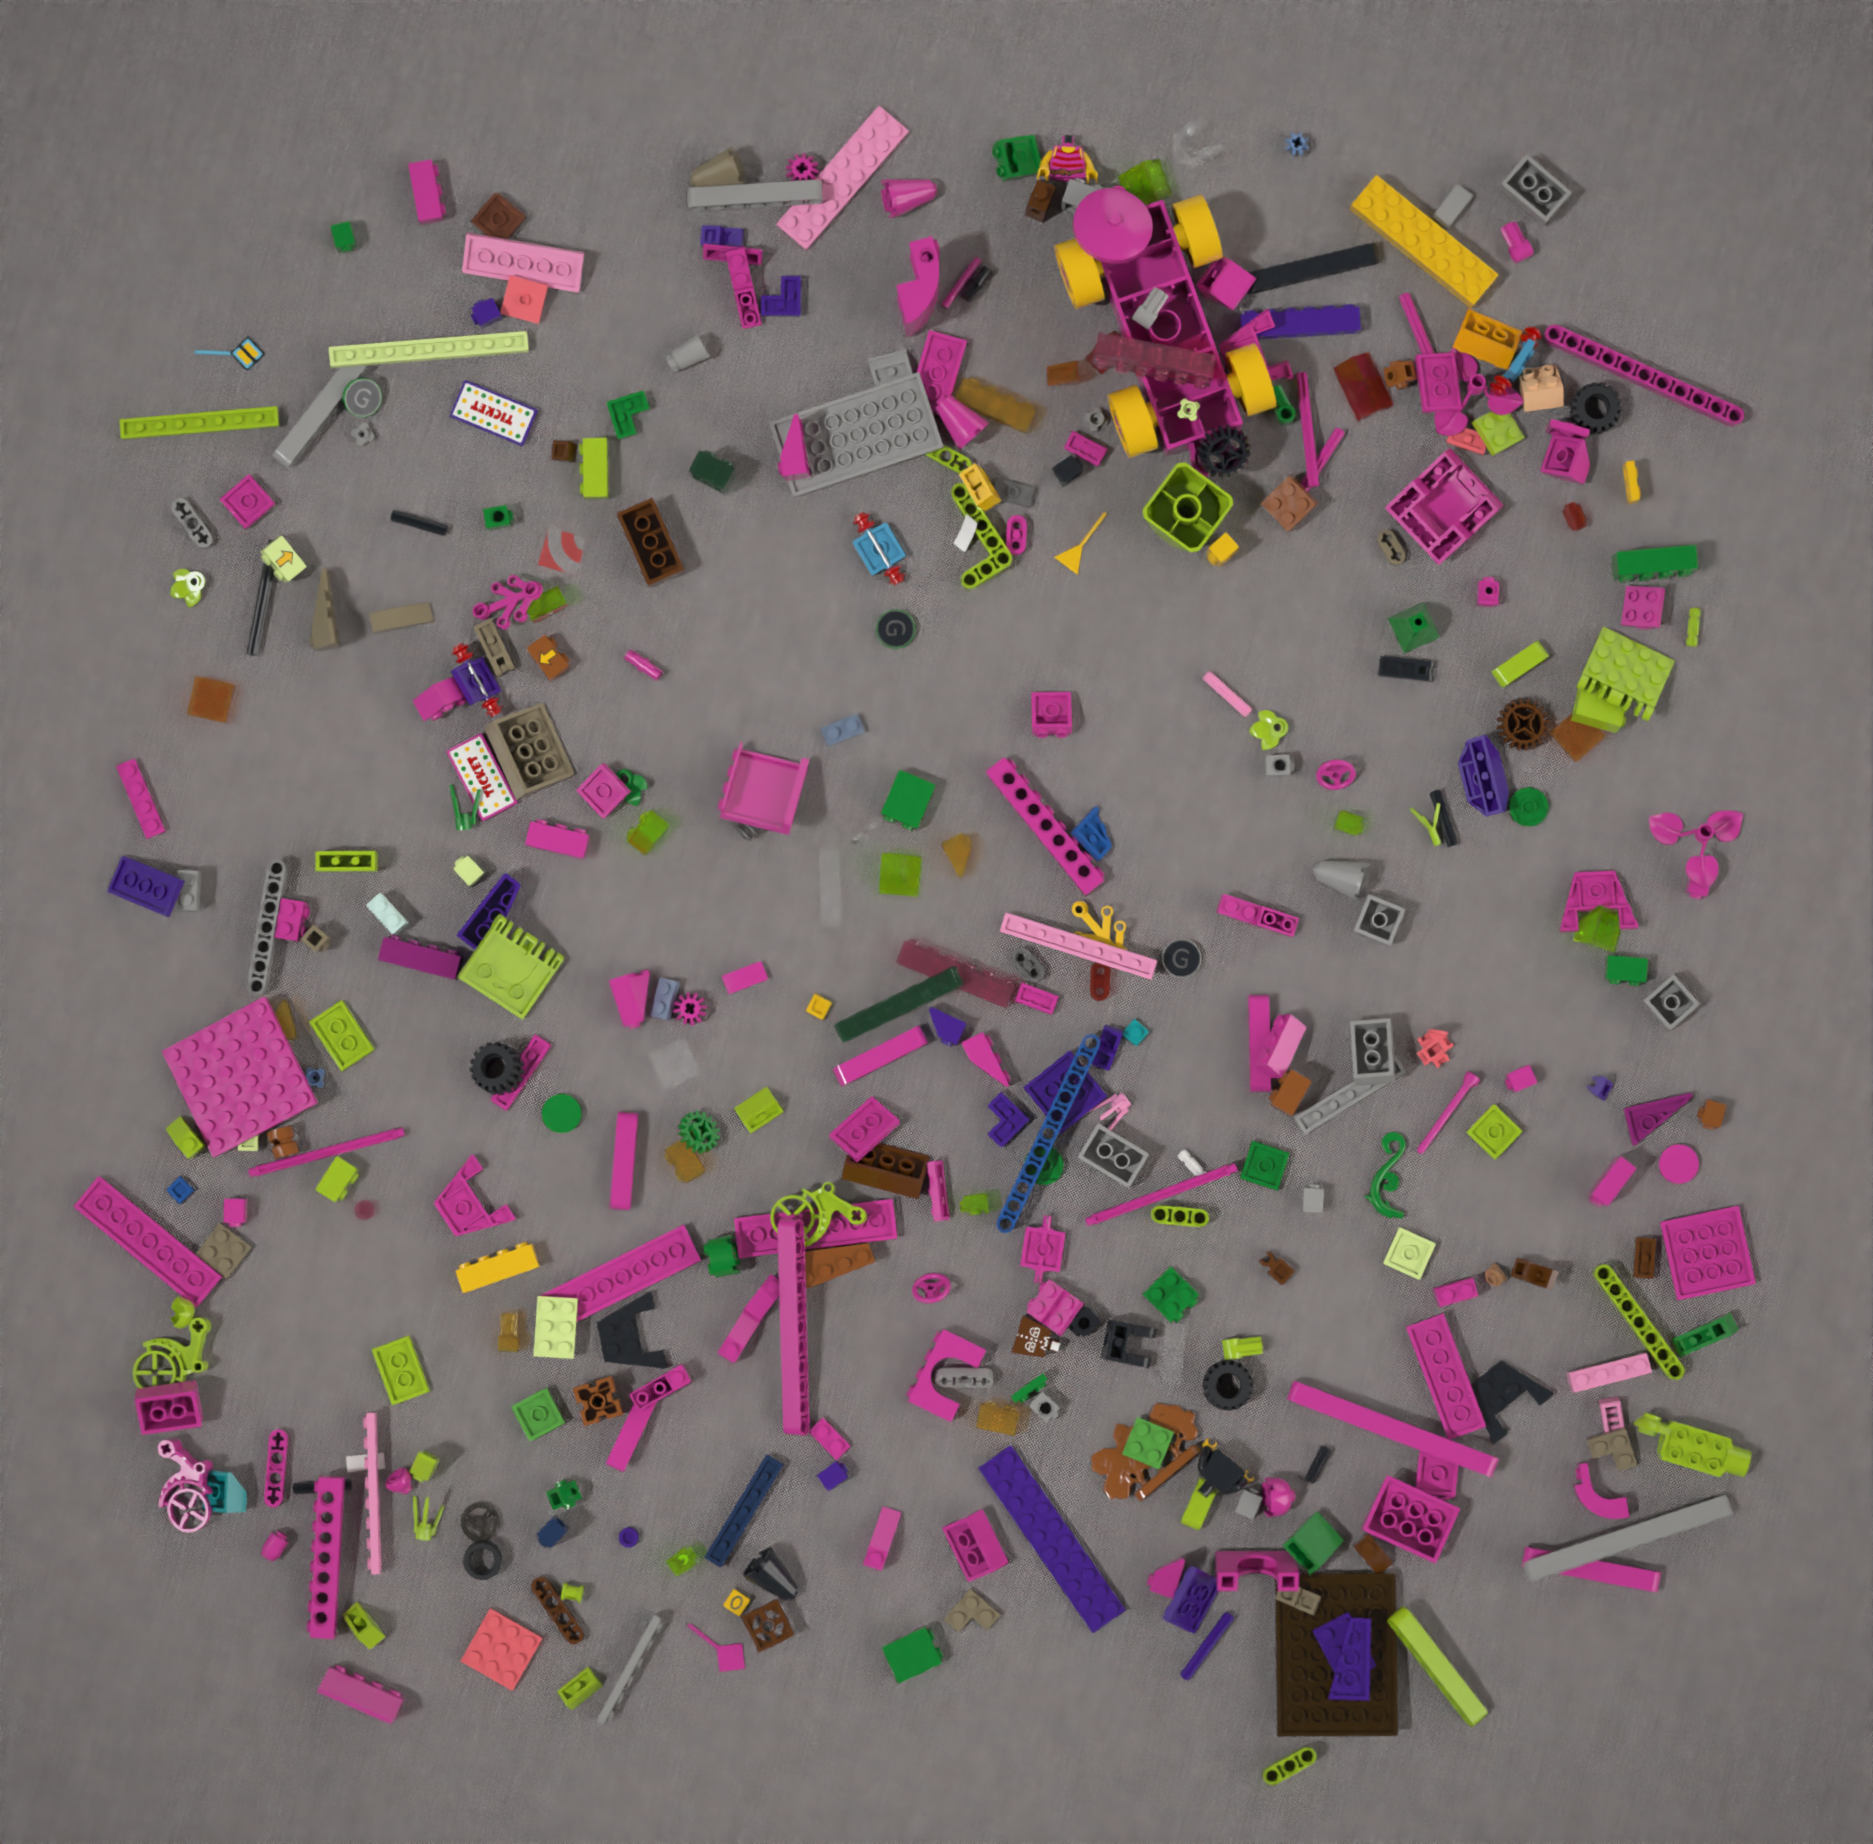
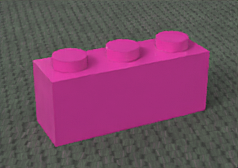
[408,159,446,225]
[525,819,590,859]
[1255,1014,1307,1078]

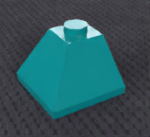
[202,1471,247,1513]

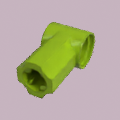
[1222,1337,1263,1360]

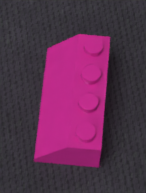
[317,1665,405,1724]

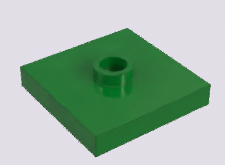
[1239,1141,1290,1191]

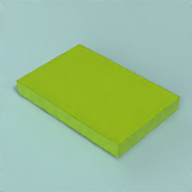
[309,1000,375,1072]
[371,1335,430,1406]

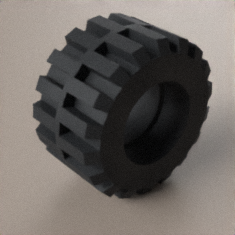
[1569,382,1622,435]
[470,1042,525,1095]
[1202,1360,1254,1411]

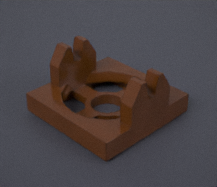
[741,1599,795,1653]

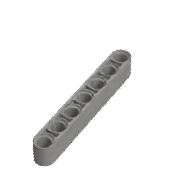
[687,180,823,212]
[273,365,371,469]
[247,859,288,996]

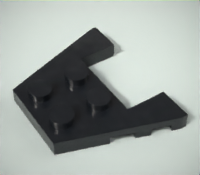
[597,1291,668,1369]
[1471,1360,1554,1444]

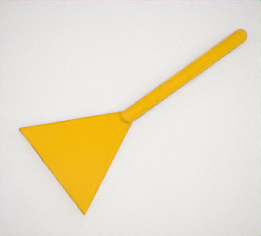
[1054,512,1107,575]

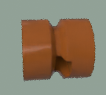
[267,1125,299,1159]

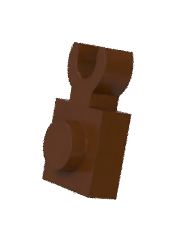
[1259,1251,1295,1286]

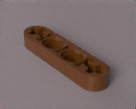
[531,1576,584,1644]

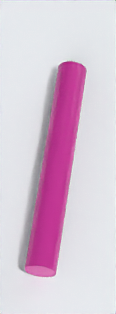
[941,257,982,309]

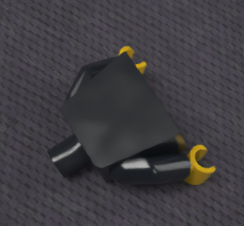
[1197,1438,1254,1498]

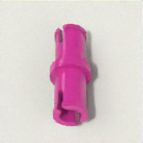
[624,649,663,681]

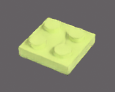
[1382,1227,1436,1280]

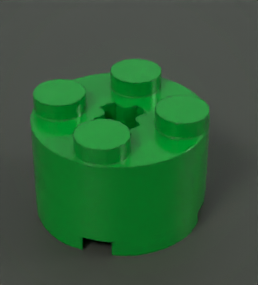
[704,1234,741,1278]

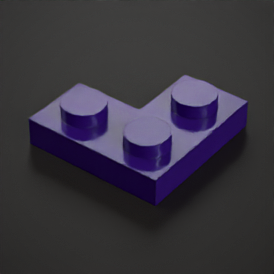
[761,276,801,317]
[987,1092,1029,1148]

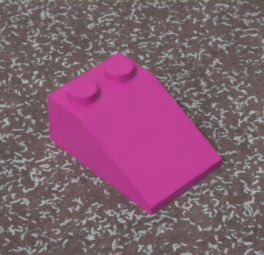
[778,414,810,481]

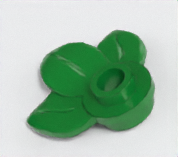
[616,769,648,806]

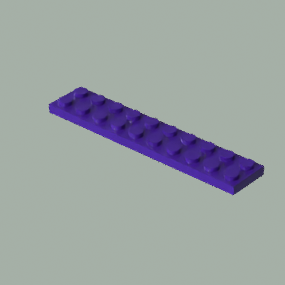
[978,1445,1125,1633]

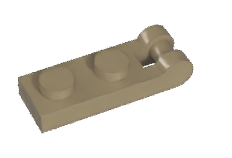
[474,619,515,677]

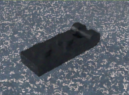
[1378,656,1435,682]

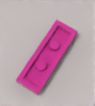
[926,1160,950,1222]

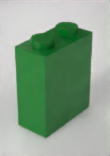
[881,769,936,831]
[1282,1511,1344,1575]
[881,1626,944,1684]

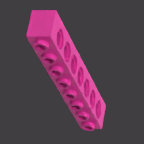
[985,757,1104,896]
[307,1475,345,1639]

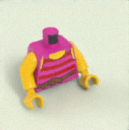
[1036,135,1098,184]

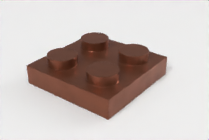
[470,192,526,239]

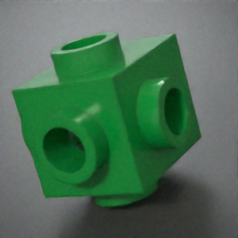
[546,1479,582,1510]

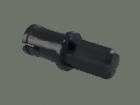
[961,265,993,302]

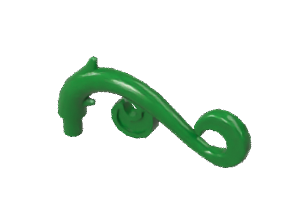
[1365,1132,1406,1219]

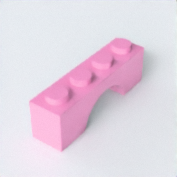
[1566,1353,1652,1393]

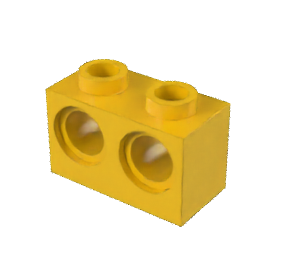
[959,463,1001,512]
[1206,532,1239,567]

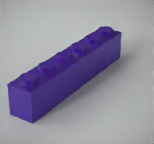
[1240,304,1361,340]

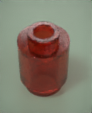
[1562,501,1587,532]

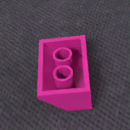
[942,1509,1009,1582]

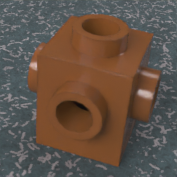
[1383,360,1418,390]

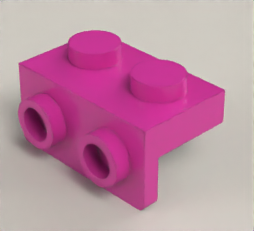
[274,898,310,942]

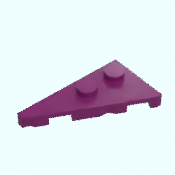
[1623,1093,1692,1146]

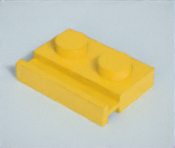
[1623,460,1641,505]

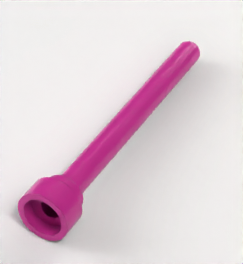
[1417,1071,1480,1154]

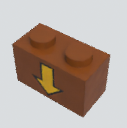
[526,634,570,682]

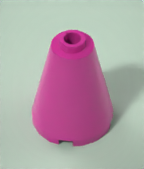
[881,179,937,219]
[936,394,989,450]

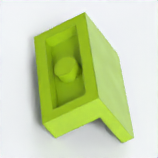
[734,1087,784,1134]

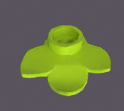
[170,569,206,608]
[1249,710,1288,750]

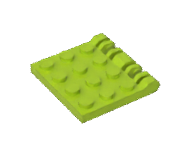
[1576,626,1675,722]
[457,914,564,1020]

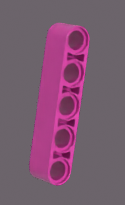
[1248,995,1271,1092]
[833,1025,928,1087]
[610,1111,638,1211]

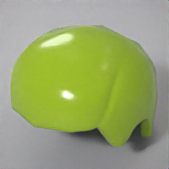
[170,1296,195,1329]

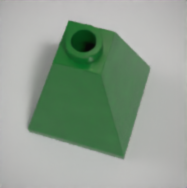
[1387,602,1440,654]

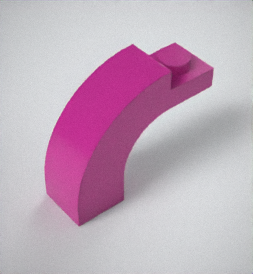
[1573,1462,1629,1519]

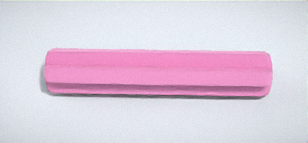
[1203,671,1252,717]

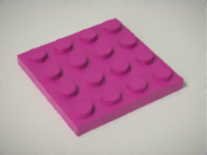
[1660,1206,1756,1301]

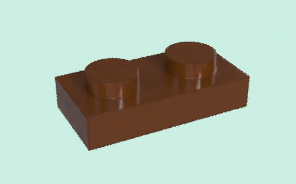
[1632,1237,1656,1279]

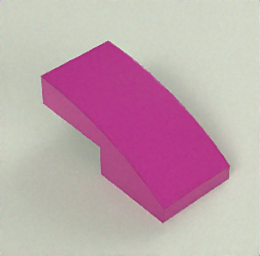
[721,961,768,995]

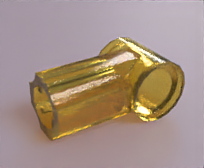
[497,1313,519,1353]

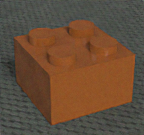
[1260,475,1319,532]
[1268,1069,1312,1117]

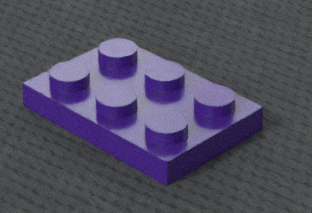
[1312,1612,1376,1674]

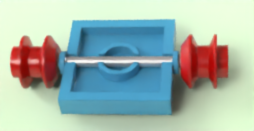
[1489,326,1542,396]
[852,512,906,586]

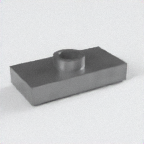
[994,478,1035,508]

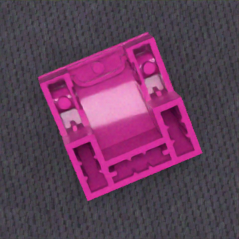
[896,235,940,338]
[1385,448,1504,565]

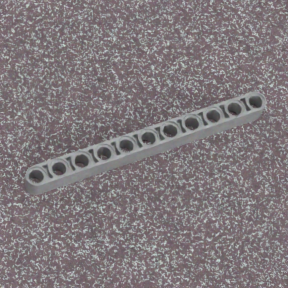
[1523,1495,1733,1583]

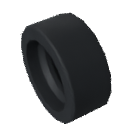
[463,1540,502,1580]

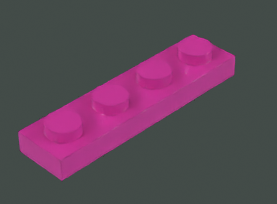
[116,758,166,839]

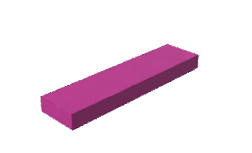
[490,1034,552,1111]

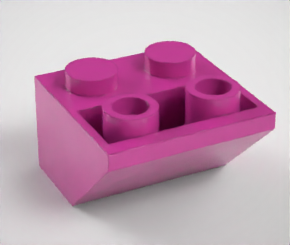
[1196,256,1256,311]

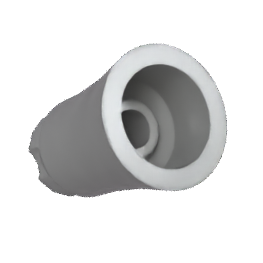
[665,333,710,373]

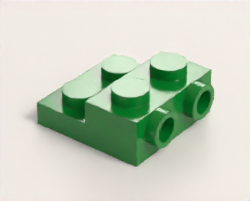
[992,134,1041,182]
[1142,1266,1199,1323]

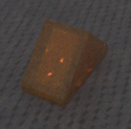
[1046,360,1079,386]

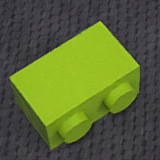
[315,1156,359,1203]

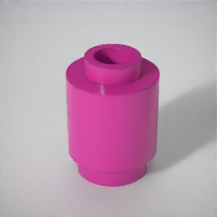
[260,1530,289,1562]

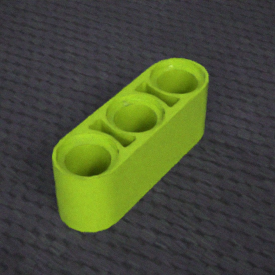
[1491,640,1549,688]
[1150,1206,1209,1227]
[1180,1478,1216,1531]
[1262,1745,1316,1785]

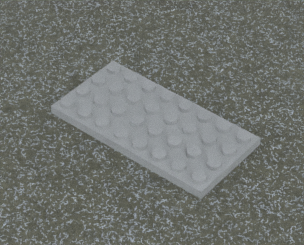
[769,372,944,498]

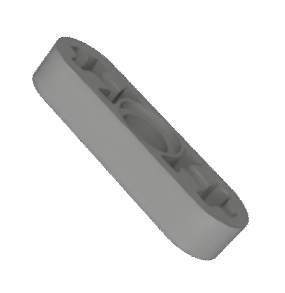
[171,498,214,549]
[935,1368,993,1388]

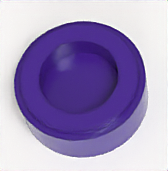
[619,1527,639,1548]

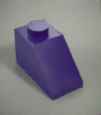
[929,1006,967,1047]

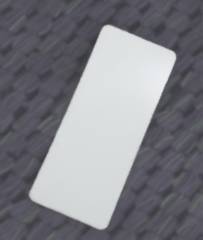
[954,514,977,552]
[346,1453,385,1472]

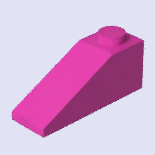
[718,1310,764,1363]
[863,1506,902,1571]

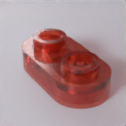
[1090,962,1111,1001]

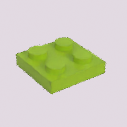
[1472,411,1525,456]
[1466,1104,1523,1160]

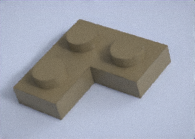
[1586,1427,1637,1471]
[944,1589,1000,1632]

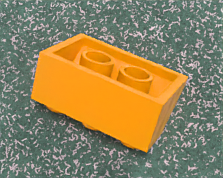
[1452,309,1523,370]

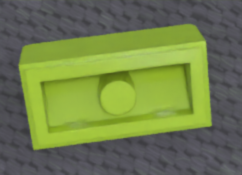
[557,1667,603,1710]

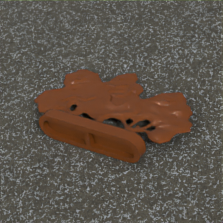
[1091,1403,1201,1502]

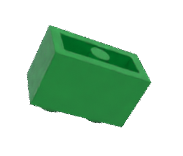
[1604,955,1648,987]

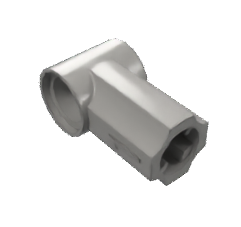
[1132,287,1169,329]

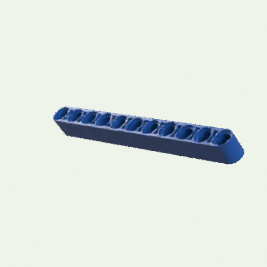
[996,1034,1100,1233]

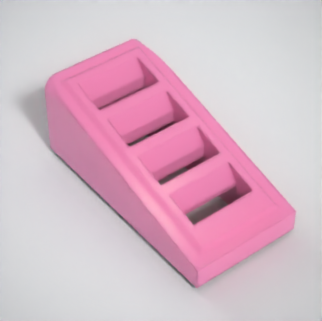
[1598,1396,1624,1433]

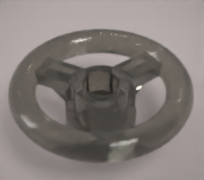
[460,1502,500,1541]

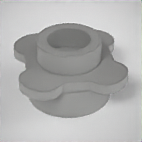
[1084,408,1108,431]
[351,423,374,446]

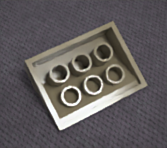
[484,703,575,800]

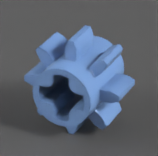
[1285,132,1309,157]

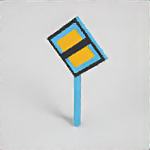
[194,336,266,371]

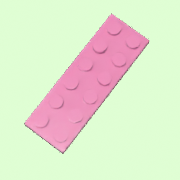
[462,233,584,292]

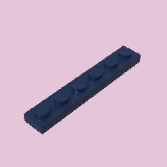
[704,1454,784,1568]

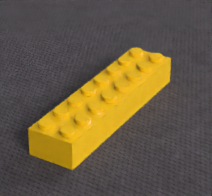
[1349,175,1499,309]

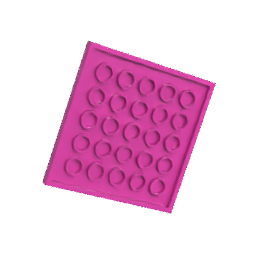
[162,997,318,1158]

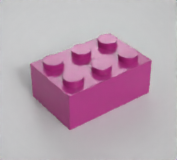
[134,1380,203,1435]

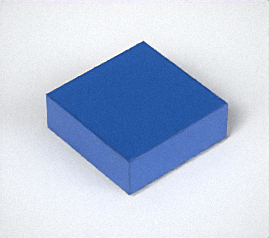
[166,1176,195,1204]

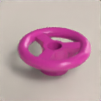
[1316,759,1356,790]
[912,1273,951,1304]

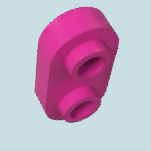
[1006,515,1027,555]

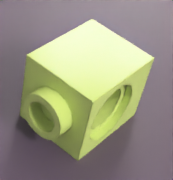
[453,855,485,887]

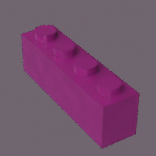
[378,935,463,981]

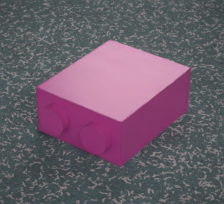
[1587,1156,1637,1207]

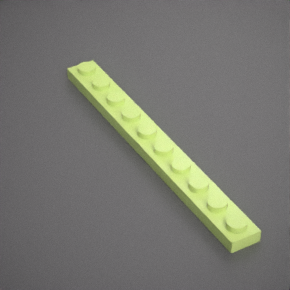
[329,331,529,368]

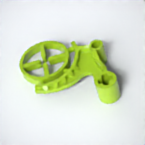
[770,1182,867,1247]
[133,1317,211,1388]

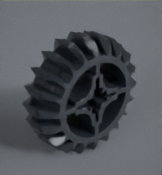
[1198,424,1251,478]

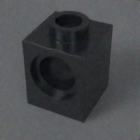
[1052,454,1083,487]
[1070,1306,1101,1337]

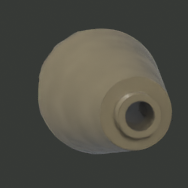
[689,146,747,187]

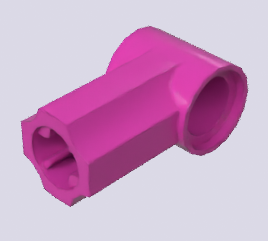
[1500,221,1534,264]

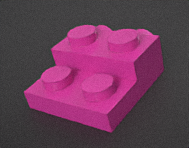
[1031,692,1072,738]
[1026,1279,1084,1336]

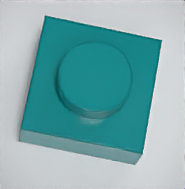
[1123,1019,1149,1046]

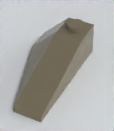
[309,568,340,652]

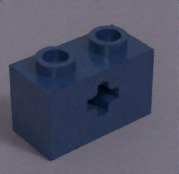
[536,1515,570,1548]

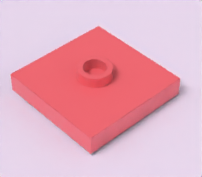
[501,275,549,324]

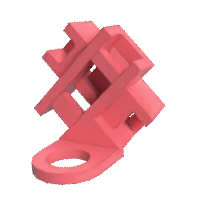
[1416,1029,1454,1068]

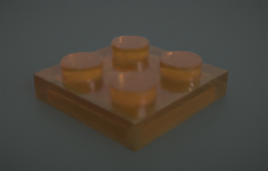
[187,676,235,724]
[1549,713,1606,763]

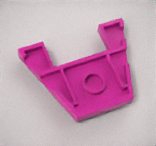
[1219,308,1294,380]
[1560,871,1638,933]
[434,1154,516,1237]

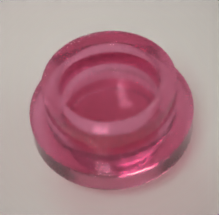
[354,1200,375,1220]

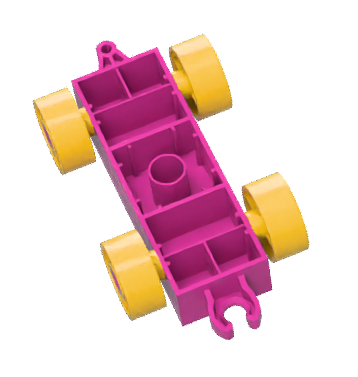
[1054,186,1276,478]

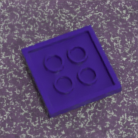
[1023,1050,1107,1134]
[1162,1566,1218,1634]

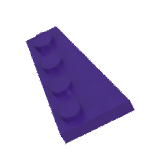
[1328,1618,1371,1700]

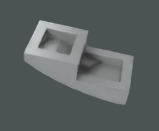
[1432,184,1473,228]

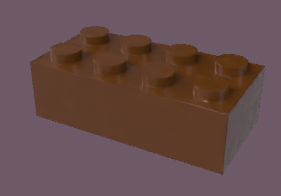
[616,497,685,588]

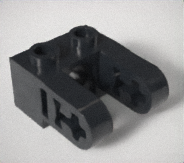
[1100,1319,1157,1368]

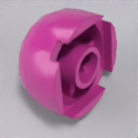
[1262,1477,1295,1517]

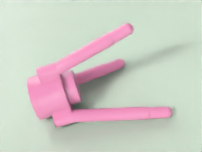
[1087,1093,1131,1131]

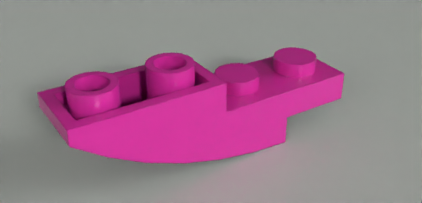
[725,246,762,329]
[1216,894,1299,937]

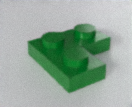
[606,390,650,440]

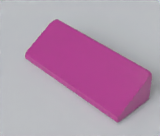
[703,244,763,265]

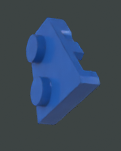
[1071,806,1112,861]

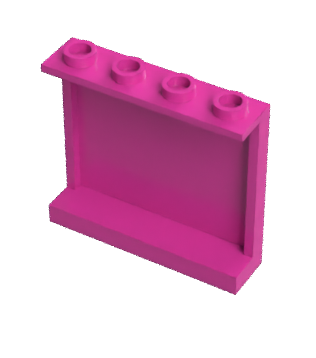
[717,742,809,835]

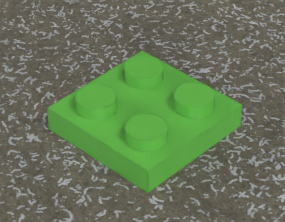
[511,1387,566,1442]
[1122,1417,1174,1470]

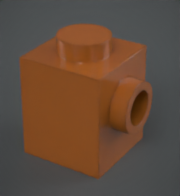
[1697,1099,1727,1131]

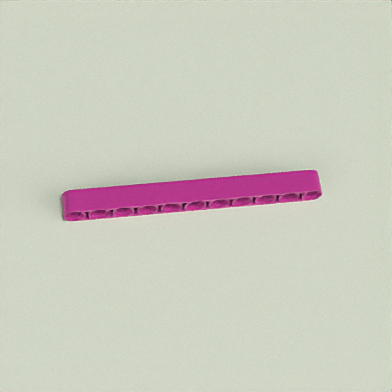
[1543,325,1744,427]
[778,1218,810,1436]
[1287,1380,1499,1477]

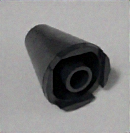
[743,1547,798,1601]

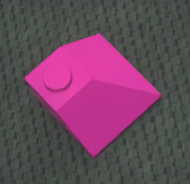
[1540,435,1590,484]
[1147,1556,1185,1599]

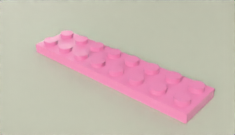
[776,106,909,251]

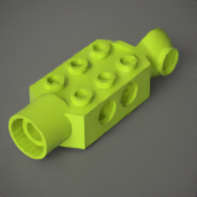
[1632,1412,1751,1478]

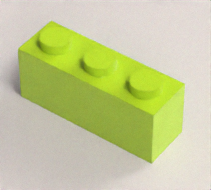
[579,438,609,500]
[315,851,378,873]

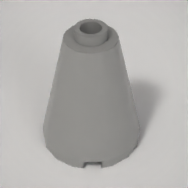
[1313,860,1370,901]

